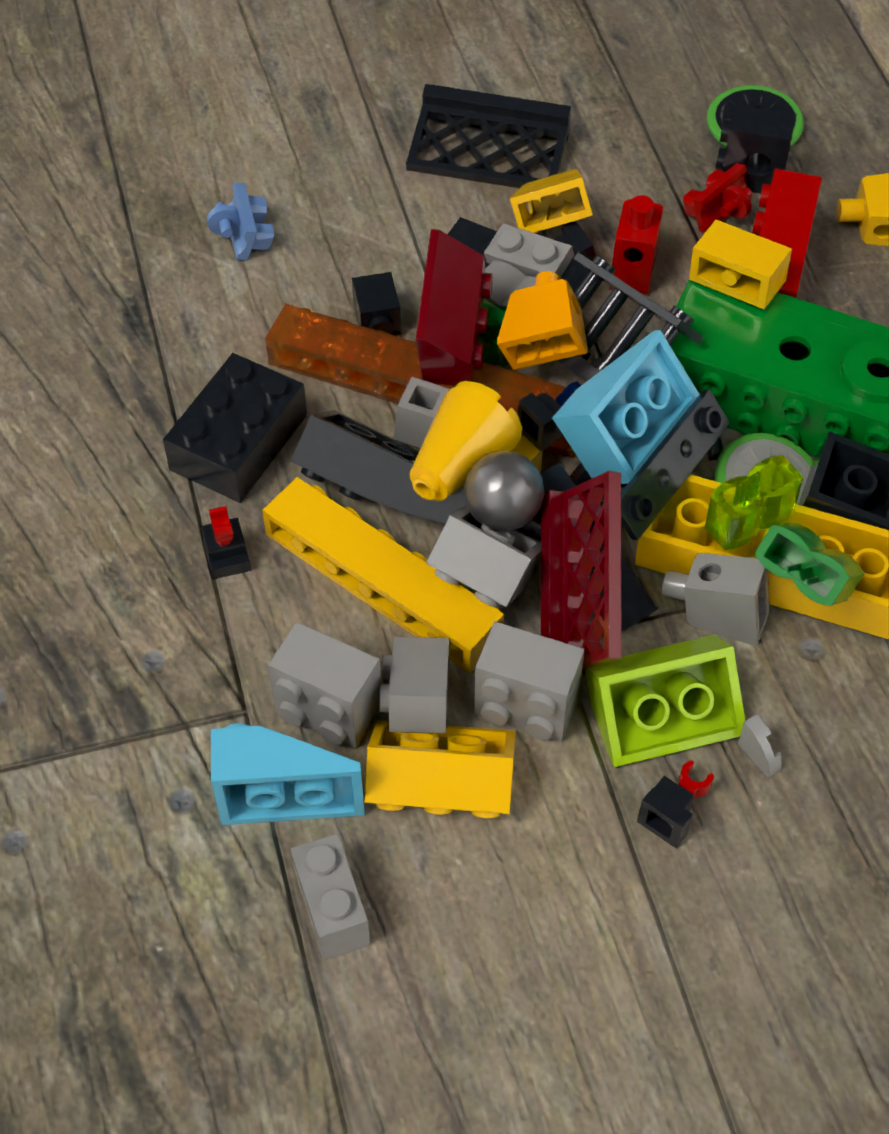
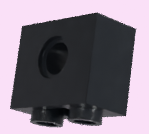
[715,104,797,194]

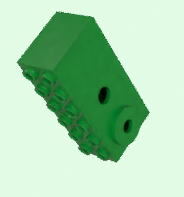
[670,280,889,457]

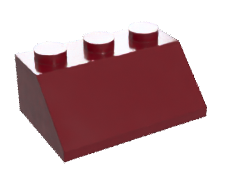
[415,229,493,385]

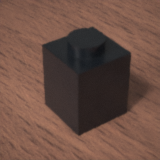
[352,272,401,340]

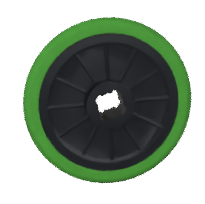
[707,85,804,147]

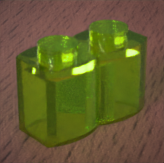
[705,455,803,550]

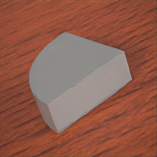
[738,714,782,779]

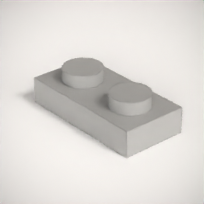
[484,223,574,278]

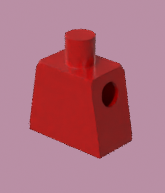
[609,195,664,296]

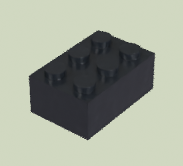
[163,353,307,503]

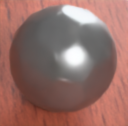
[464,450,545,532]

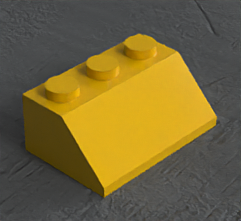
[364,720,516,818]

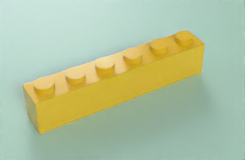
[262,477,504,674]

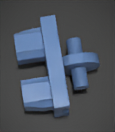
[207,182,274,261]

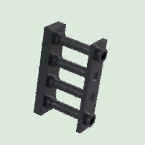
[558,252,703,382]
[570,389,730,540]

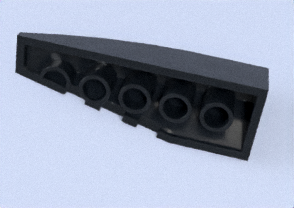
[291,410,541,536]

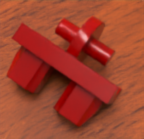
[683,163,752,233]

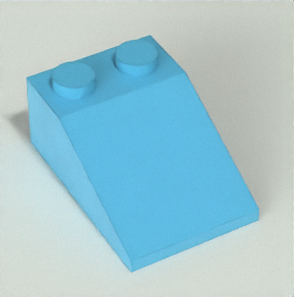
[552,330,700,484]
[211,723,365,825]

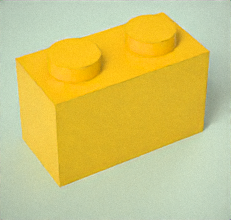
[689,220,792,309]

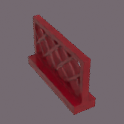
[540,471,622,675]

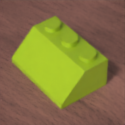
[585,634,745,767]

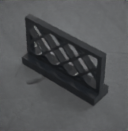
[406,84,571,188]

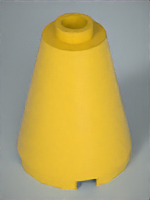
[409,381,522,501]

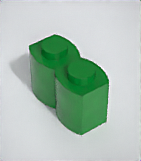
[755,523,864,606]

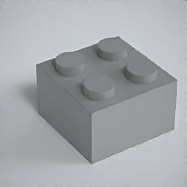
[426,506,541,607]
[474,621,585,742]
[268,622,381,749]

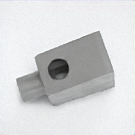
[662,553,770,646]

